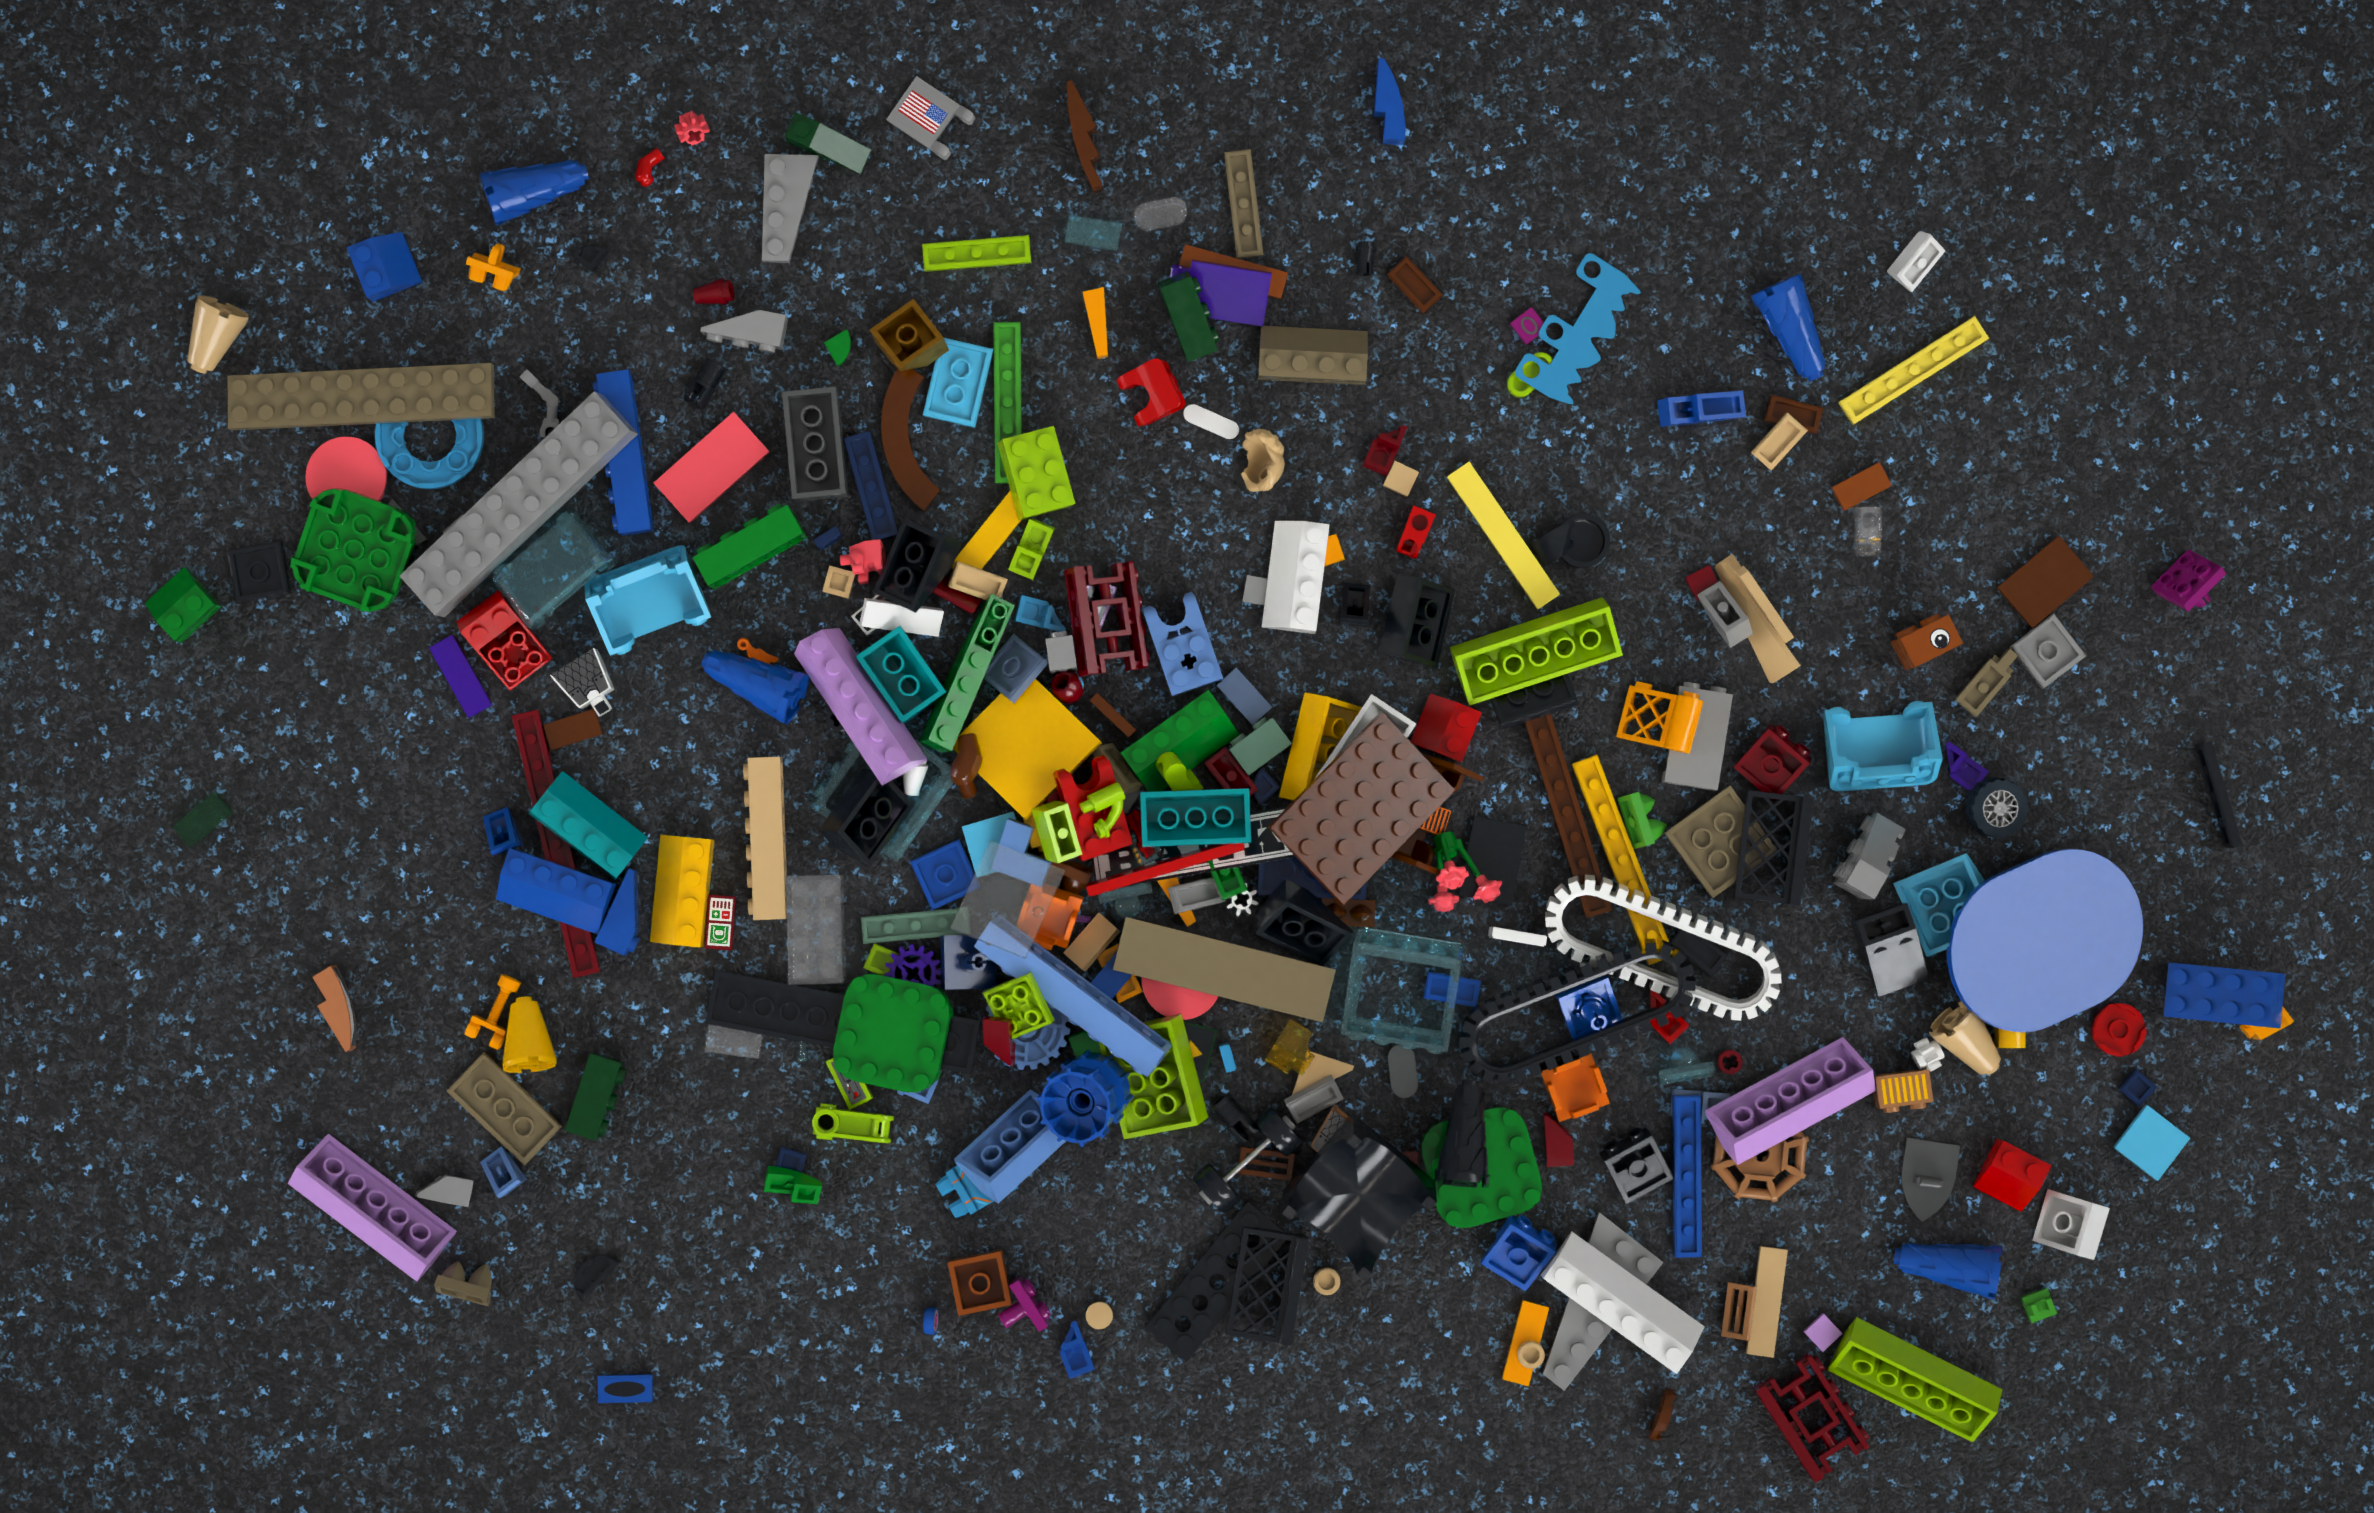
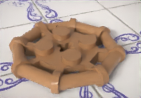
[1711,1131,1809,1203]

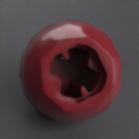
[1051,670,1085,704]

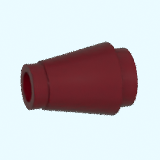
[693,278,735,305]

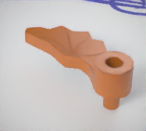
[737,637,778,663]

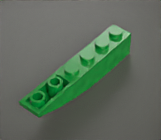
[919,594,1015,753]

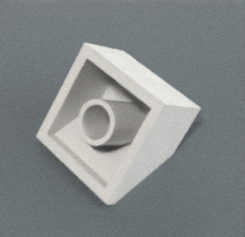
[2032,1189,2110,1260]

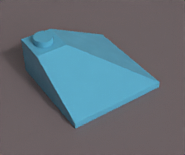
[1893,853,1985,957]

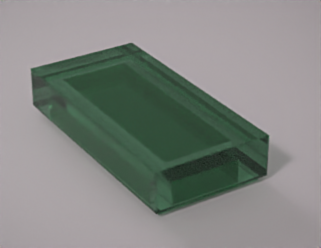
[173,792,233,848]

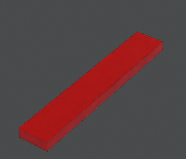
[1086,843,1245,897]

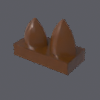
[1040,852,1093,895]
[1321,898,1376,927]

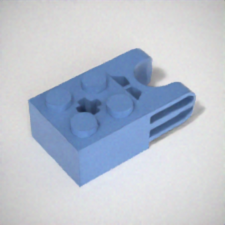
[1143,592,1223,697]

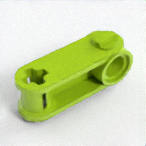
[812,1103,894,1143]

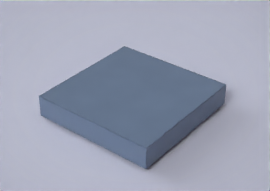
[983,633,1049,703]

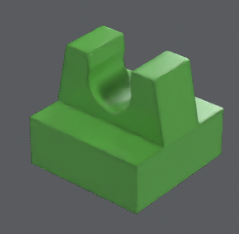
[2020,1287,2057,1323]

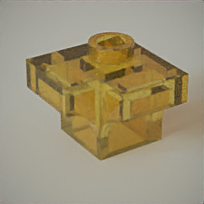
[1265,1019,1315,1076]

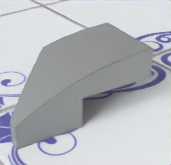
[415,1175,474,1207]

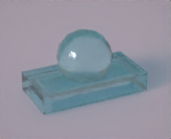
[1098,882,1153,919]
[1658,1047,1715,1085]

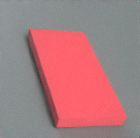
[654,411,770,523]

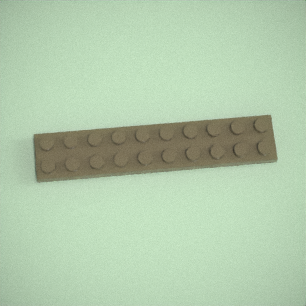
[228,363,495,431]

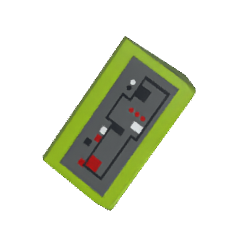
[826,1058,874,1110]

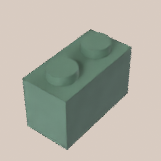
[1229,717,1292,776]

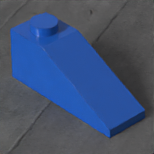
[595,868,640,956]

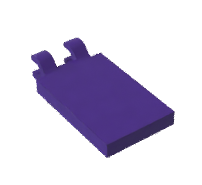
[1170,259,1272,327]

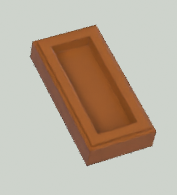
[1831,462,1892,512]

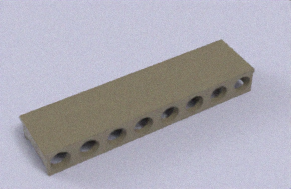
[1113,917,1336,1022]

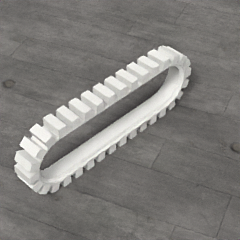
[1545,875,1781,1021]

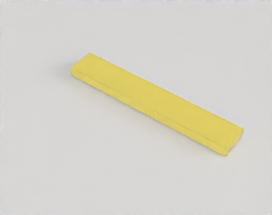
[1838,316,1989,425]
[1446,462,1560,610]

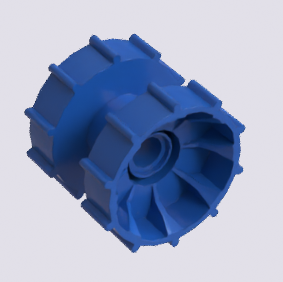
[1036,1049,1134,1147]

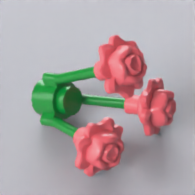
[1428,831,1502,912]

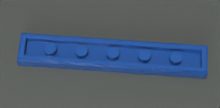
[1672,1094,1702,1258]

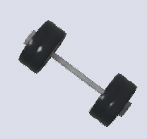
[1193,1107,1303,1213]

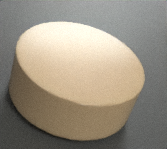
[1313,1267,1340,1295]
[1086,1301,1113,1329]
[1517,1340,1545,1369]

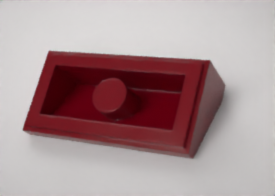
[932,576,983,615]
[1203,747,1258,796]

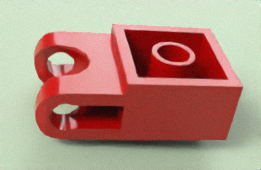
[1053,755,1133,861]

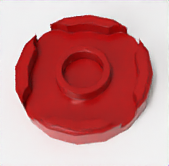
[2091,1003,2147,1057]

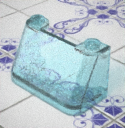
[492,511,618,631]

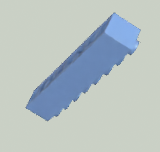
[974,915,1172,1077]

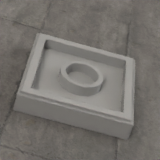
[2009,613,2086,689]

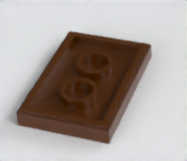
[1996,536,2094,629]

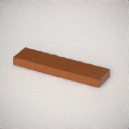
[1179,244,1288,300]

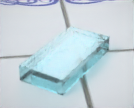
[1065,215,1122,252]

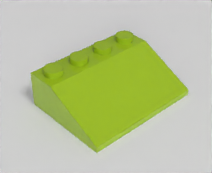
[1099,1014,1208,1139]

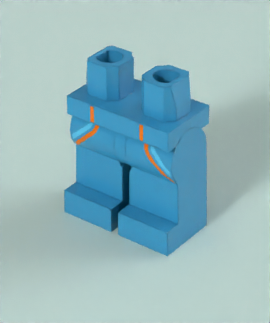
[935,1165,1018,1218]

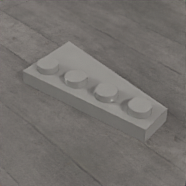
[762,154,819,263]

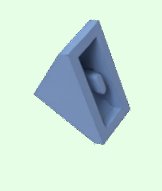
[480,1146,527,1198]

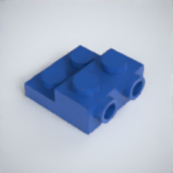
[1481,1215,1556,1291]

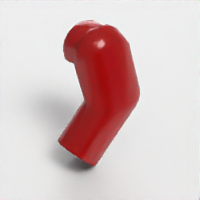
[635,147,665,187]

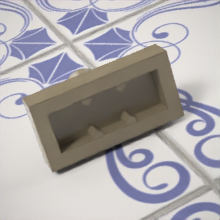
[1092,743,1143,794]

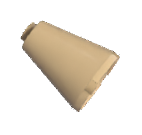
[187,295,249,374]
[1929,1001,2001,1075]

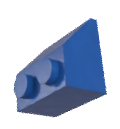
[346,232,422,302]

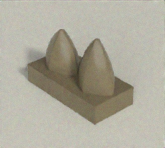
[434,1261,492,1306]

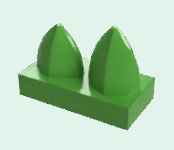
[1617,792,1667,849]

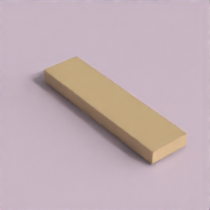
[1746,1246,1788,1358]

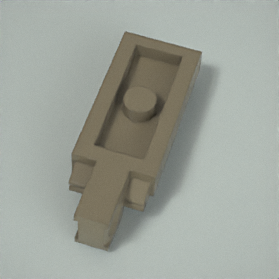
[1954,649,2018,717]

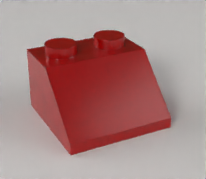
[1410,694,1482,763]
[1972,1139,2051,1212]

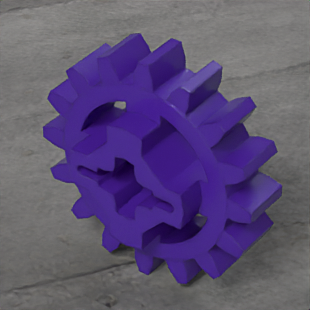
[884,944,941,986]

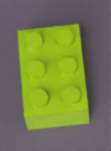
[997,426,1075,520]

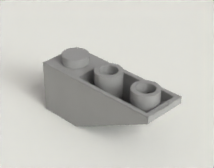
[700,310,788,353]

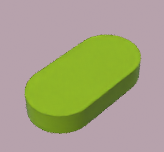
[1507,352,1553,398]

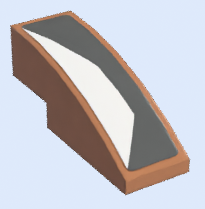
[312,965,356,1052]

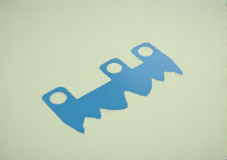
[1515,253,1641,404]

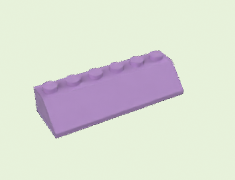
[794,628,927,785]
[1705,1037,1876,1165]
[288,1134,457,1281]

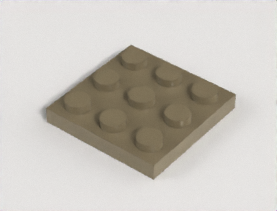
[1664,785,1777,898]

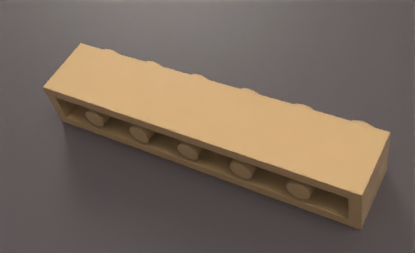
[743,757,788,920]

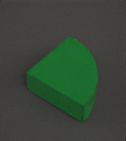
[824,329,851,367]

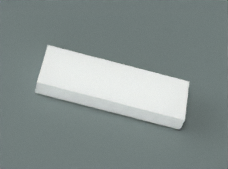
[859,598,944,637]

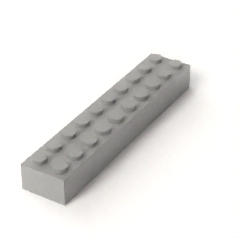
[400,391,638,617]

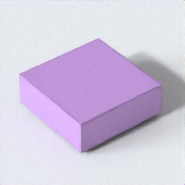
[1803,1313,1842,1352]

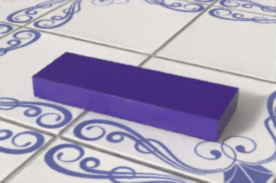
[429,635,493,718]

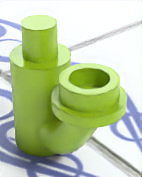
[1079,782,1125,839]

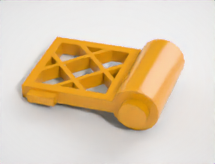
[1616,681,1703,754]

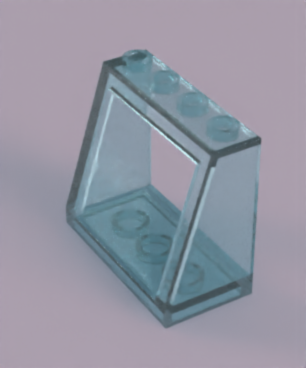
[1341,927,1466,1054]

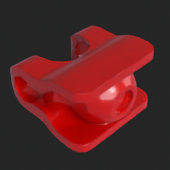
[1116,358,1186,427]

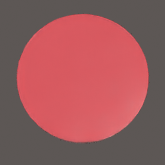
[305,437,388,501]
[1141,977,1218,1020]

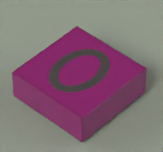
[1510,307,1548,345]

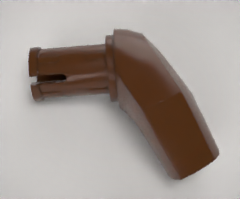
[950,733,983,799]

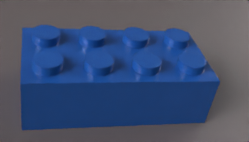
[2164,963,2285,1028]

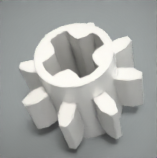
[1227,883,1258,916]
[1911,1038,1945,1072]

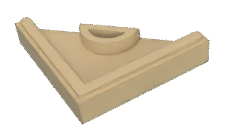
[1292,1050,1354,1095]

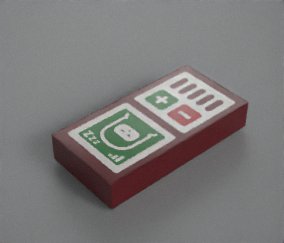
[705,895,737,950]

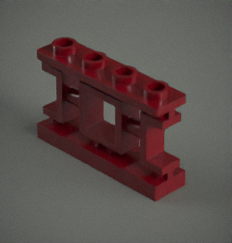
[1064,561,1150,677]
[1752,1353,1869,1483]

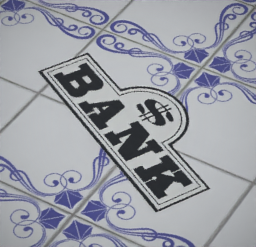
[1092,789,1295,886]

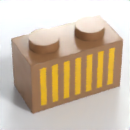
[1873,1069,1934,1113]

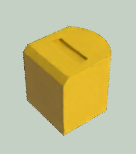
[1994,1027,2026,1048]

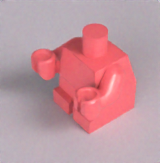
[840,539,886,585]

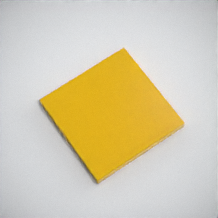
[953,679,1102,820]

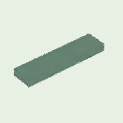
[861,907,971,944]

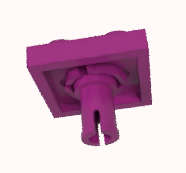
[2151,549,2226,612]
[998,1275,1051,1332]

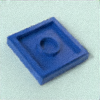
[910,839,981,910]

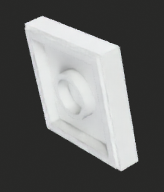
[1488,927,1547,947]

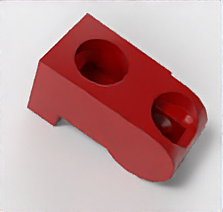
[1396,505,1436,560]

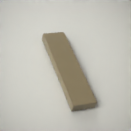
[1224,149,1264,259]

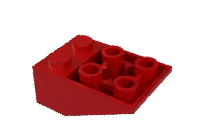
[456,590,552,691]

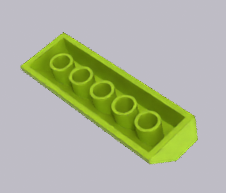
[1449,597,1623,706]
[1827,1317,2003,1442]

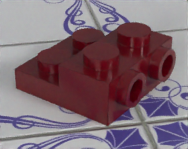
[1733,723,1812,802]

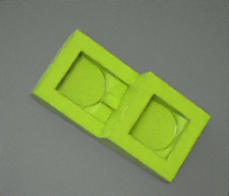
[1008,517,1055,580]

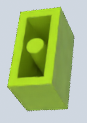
[1031,800,1082,863]

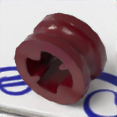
[1717,1050,1742,1074]

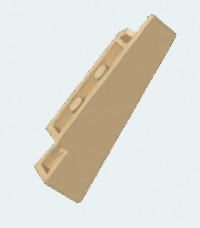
[1715,554,1801,683]

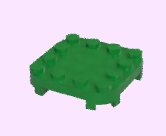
[290,488,417,612]
[833,974,953,1092]
[1420,1106,1542,1228]

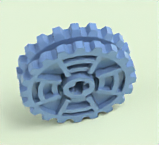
[982,1005,1070,1070]

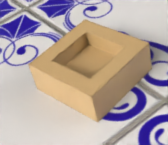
[1383,461,1419,497]
[822,565,856,599]

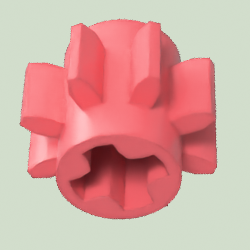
[674,111,710,146]

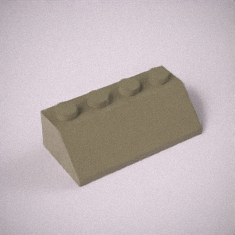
[1258,326,1368,385]

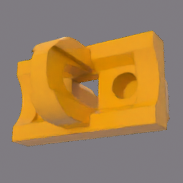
[466,243,521,291]

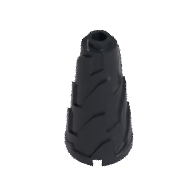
[1434,1080,1490,1188]

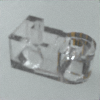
[1853,507,1882,557]

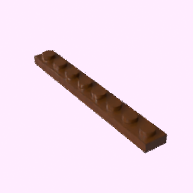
[1524,714,1612,918]

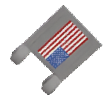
[886,76,975,160]

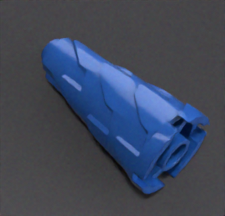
[480,160,589,225]
[1751,274,1826,381]
[702,650,809,724]
[1893,1243,2002,1300]

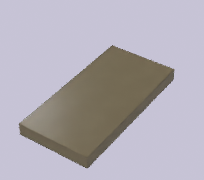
[447,1052,563,1166]

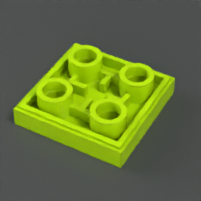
[983,972,1055,1039]

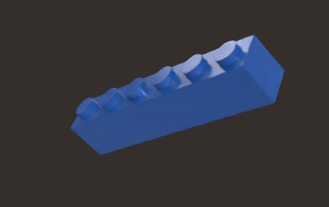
[593,369,654,536]

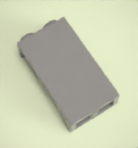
[1661,682,1733,791]

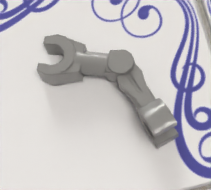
[520,369,560,438]

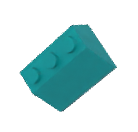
[856,626,946,723]

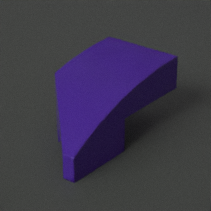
[1945,741,1989,792]

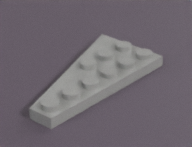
[1542,1212,1663,1391]

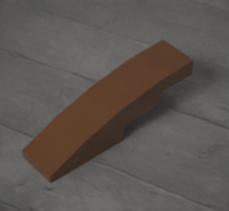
[1067,80,1103,194]

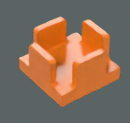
[1017,884,1084,950]
[1541,1053,1610,1122]

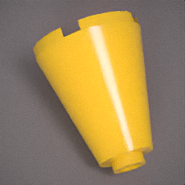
[502,997,557,1073]

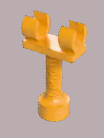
[464,974,521,1050]

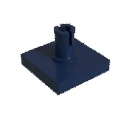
[941,935,996,990]

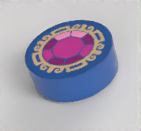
[923,1307,939,1335]

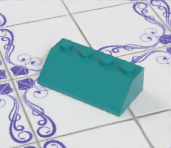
[528,771,648,880]
[1140,788,1251,847]

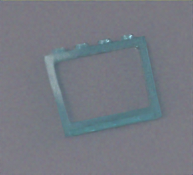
[810,738,953,862]

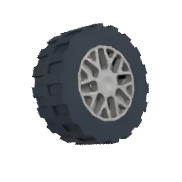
[1965,777,2029,838]

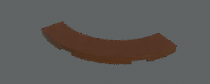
[881,369,941,512]

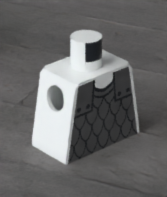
[550,648,614,717]

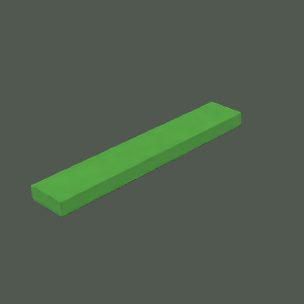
[993,322,1022,484]

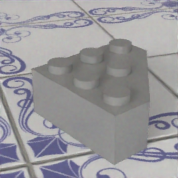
[1833,813,1906,899]

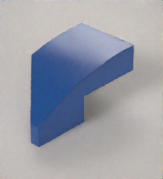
[1060,1321,1095,1379]

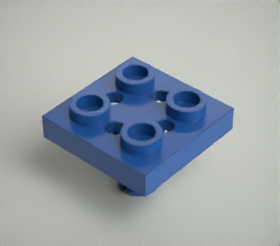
[1556,975,1622,1039]

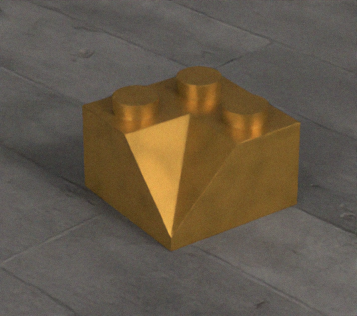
[870,299,949,371]

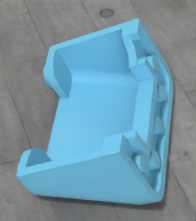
[584,545,711,656]
[1823,701,1943,791]

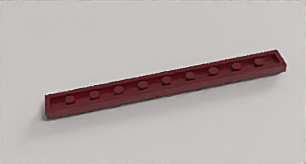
[512,710,601,978]

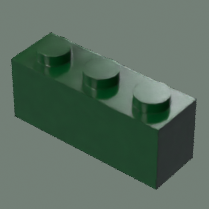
[1157,271,1220,362]
[565,1052,626,1141]

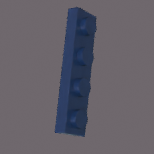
[844,431,898,540]

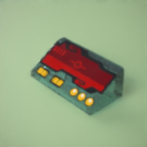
[1125,805,1164,867]

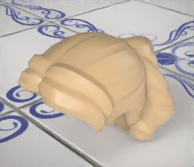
[1241,428,1285,492]

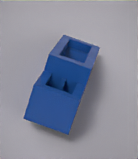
[1374,58,1405,145]
[1657,390,1746,427]

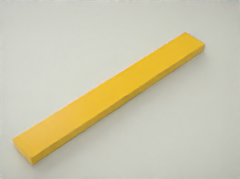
[1571,754,1673,965]

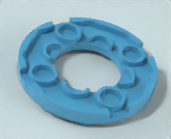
[375,419,484,490]

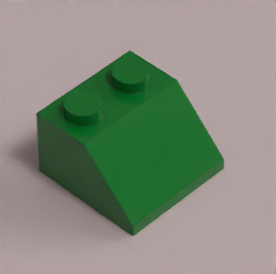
[145,567,222,643]

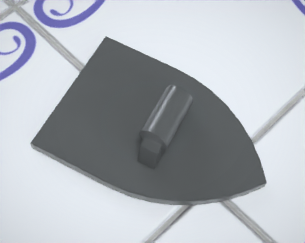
[1901,1137,1960,1222]

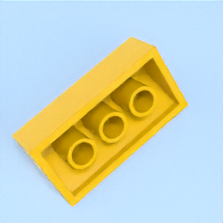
[1279,692,1362,801]
[650,835,715,947]

